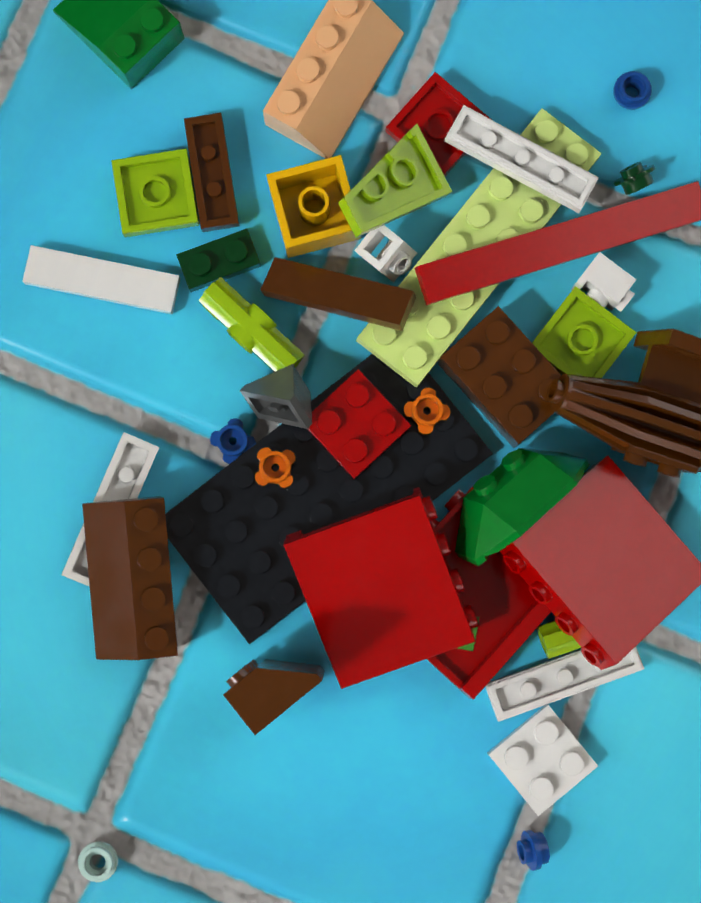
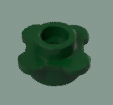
[614,162,655,195]

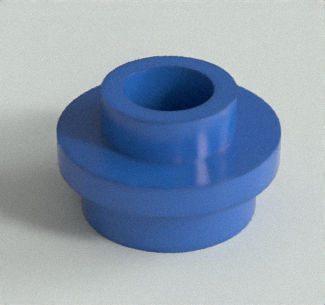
[613,71,652,110]
[517,830,550,871]

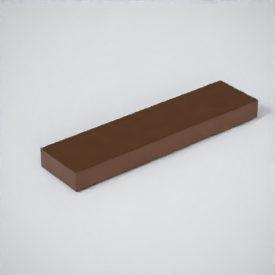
[260,257,416,331]

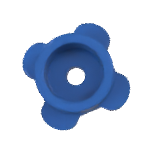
[210,418,256,464]

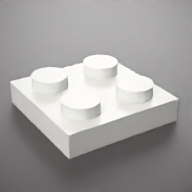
[487,704,598,816]

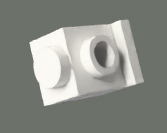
[354,225,417,283]
[571,252,637,312]

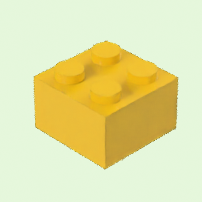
[266,155,361,258]

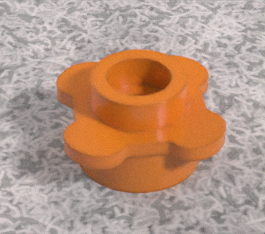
[404,388,450,434]
[255,447,296,488]

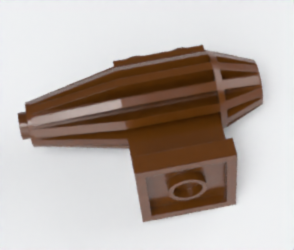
[547,329,701,478]

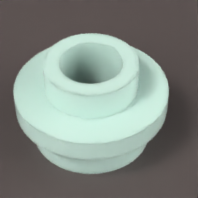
[78,841,118,882]

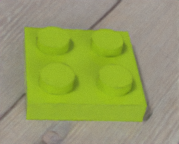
[111,149,199,237]
[532,286,637,378]

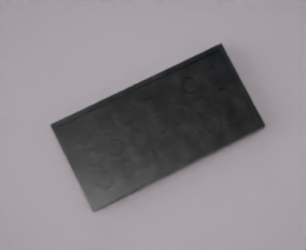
[165,354,493,644]

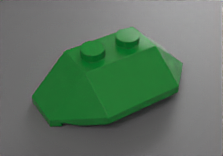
[455,448,590,566]

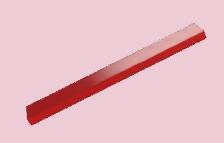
[414,181,701,306]

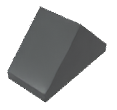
[240,364,312,429]

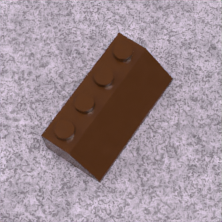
[82,496,178,660]
[223,659,325,735]

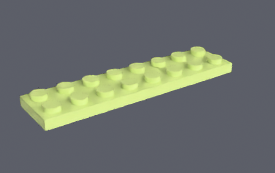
[356,108,602,388]

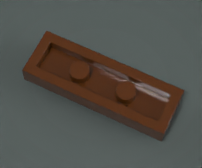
[184,113,240,232]

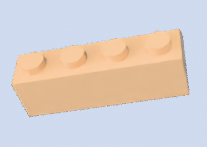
[263,0,404,159]

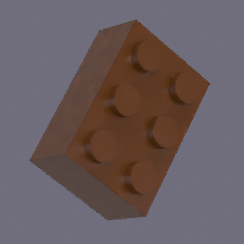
[438,306,561,448]

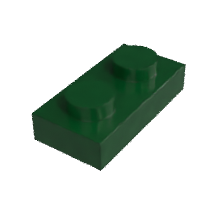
[176,229,261,292]

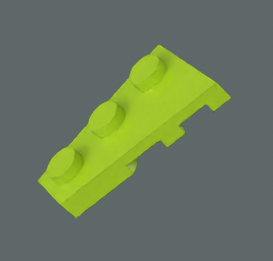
[338,124,452,238]

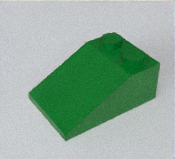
[53,0,185,90]

